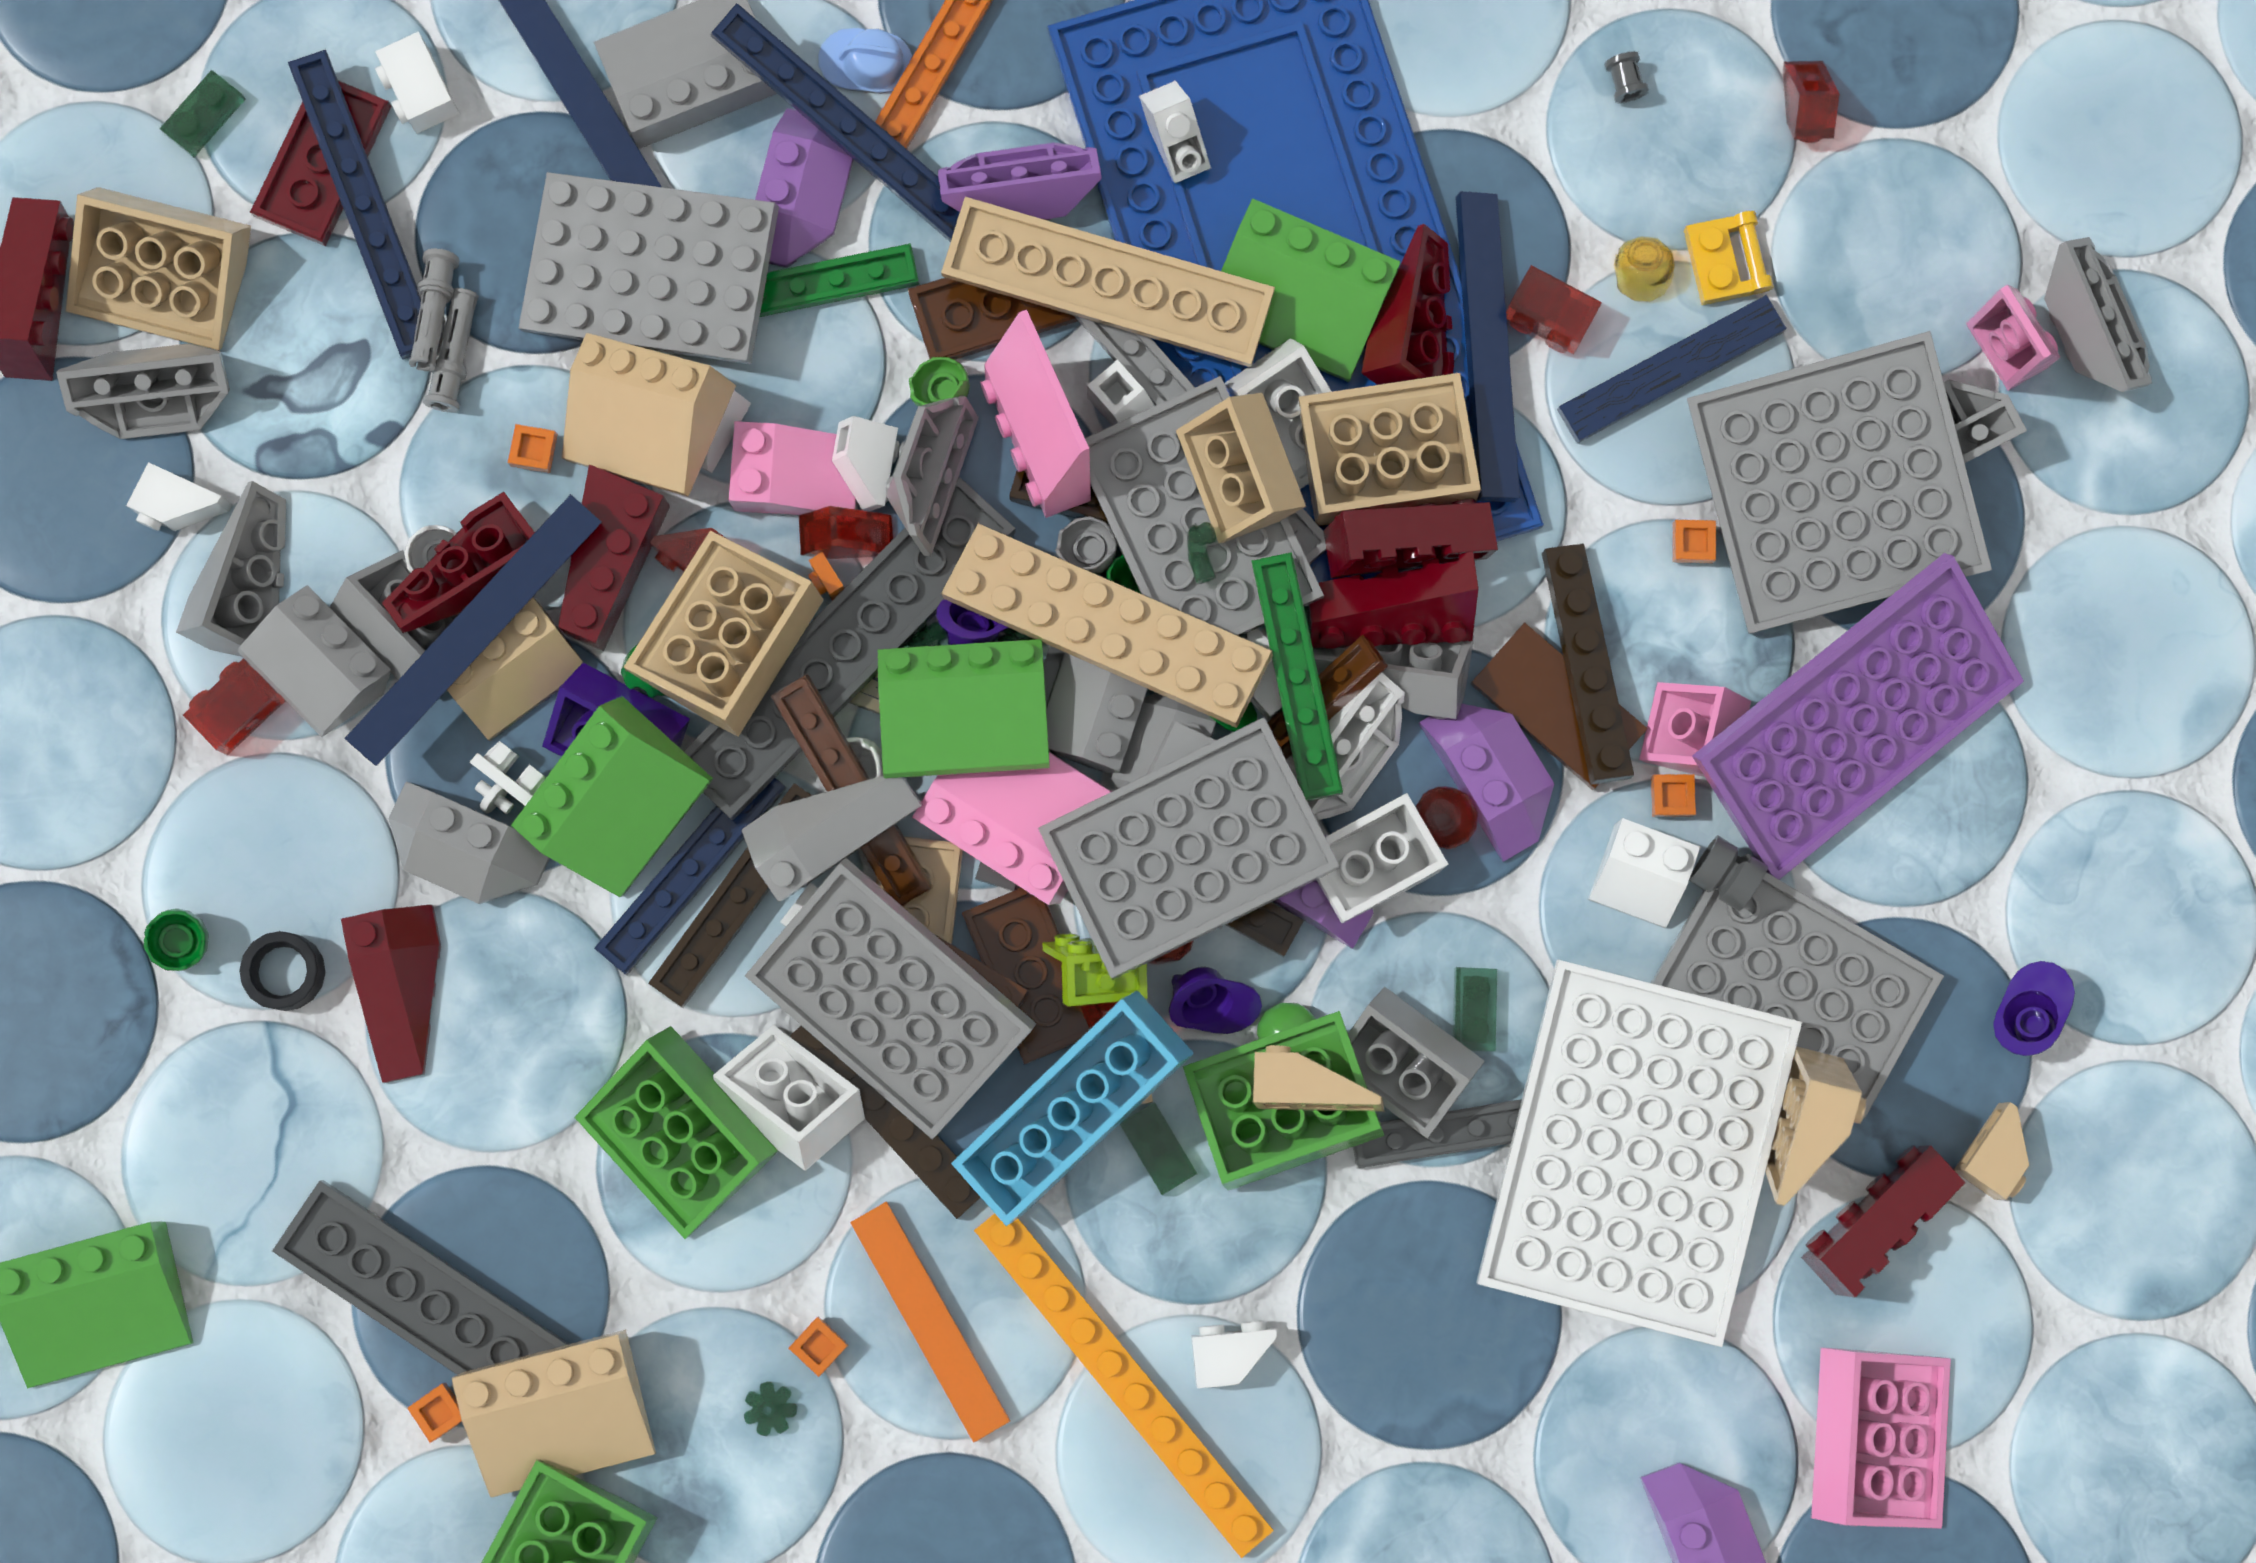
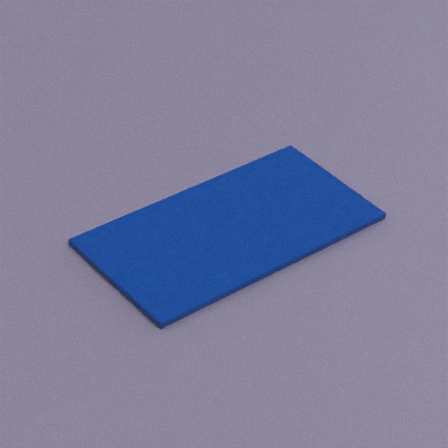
[1048,0,1543,583]

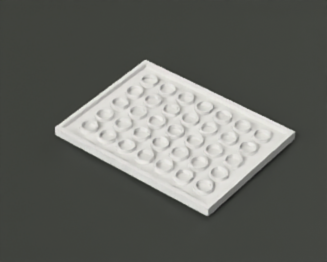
[1476,960,1802,1347]

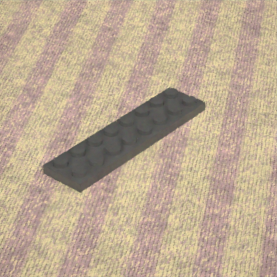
[272,1180,570,1375]

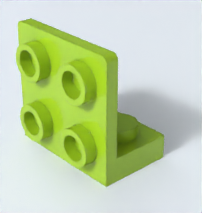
[1042,934,1148,1006]

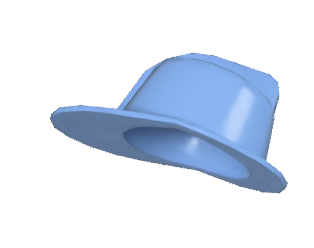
[818,28,912,93]

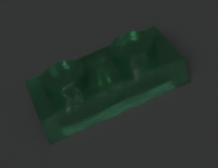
[159,70,246,158]
[1453,967,1497,1052]
[1120,1102,1197,1195]

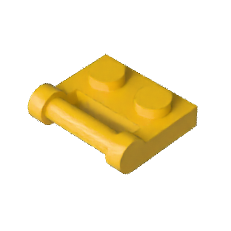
[1683,211,1774,305]

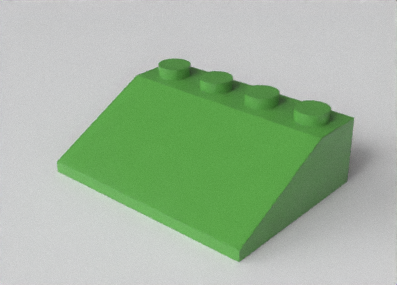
[1221,198,1401,382]
[878,639,1050,779]
[511,696,713,897]
[1182,1011,1385,1191]
[574,1026,779,1239]
[0,1221,193,1388]
[481,1460,657,1563]

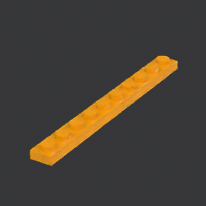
[974,1213,1274,1559]

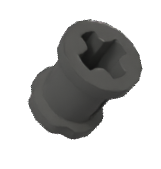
[1604,51,1649,103]

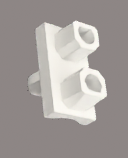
[470,741,546,814]

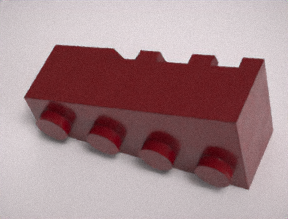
[0,197,74,381]
[558,464,670,652]
[1324,499,1498,578]
[1306,551,1479,649]
[1801,1145,1966,1298]

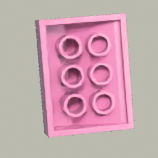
[980,310,1091,518]
[912,752,1112,905]
[1811,1348,1951,1528]

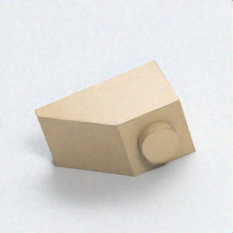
[1954,1102,2029,1200]

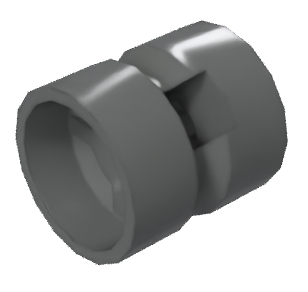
[1689,835,1768,911]

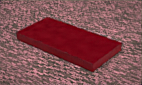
[250,81,392,246]

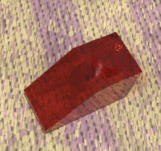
[1783,61,1840,143]
[799,506,893,559]

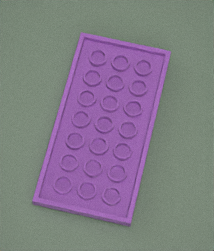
[1692,553,2024,880]

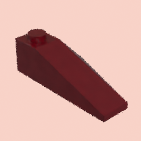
[1362,224,1454,385]
[382,492,535,633]
[341,904,441,1083]

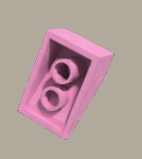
[1966,285,2060,391]
[729,421,856,518]

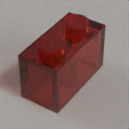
[1506,265,1602,354]
[183,658,286,756]

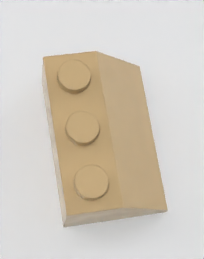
[1176,393,1306,543]
[448,597,584,741]

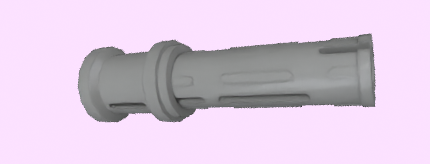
[409,248,460,371]
[423,288,479,413]

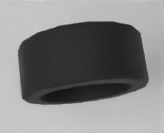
[239,931,326,1011]

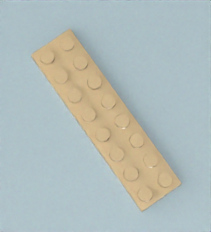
[941,197,1275,367]
[941,524,1273,728]

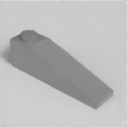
[176,481,286,657]
[1312,635,1474,719]
[742,776,923,902]

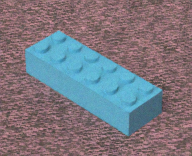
[951,991,1194,1227]

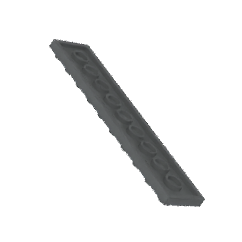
[683,477,1016,821]

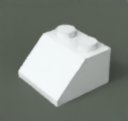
[1588,818,1701,928]

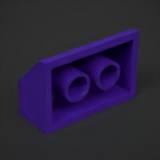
[542,663,690,757]

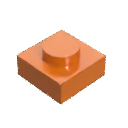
[508,424,558,473]
[1673,520,1716,563]
[808,552,844,601]
[1651,774,1696,817]
[789,1316,849,1377]
[407,1382,462,1443]

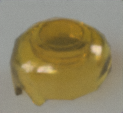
[1614,236,1675,302]

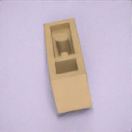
[1253,1045,1384,1111]

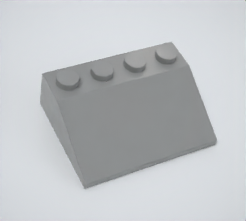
[594,0,777,149]

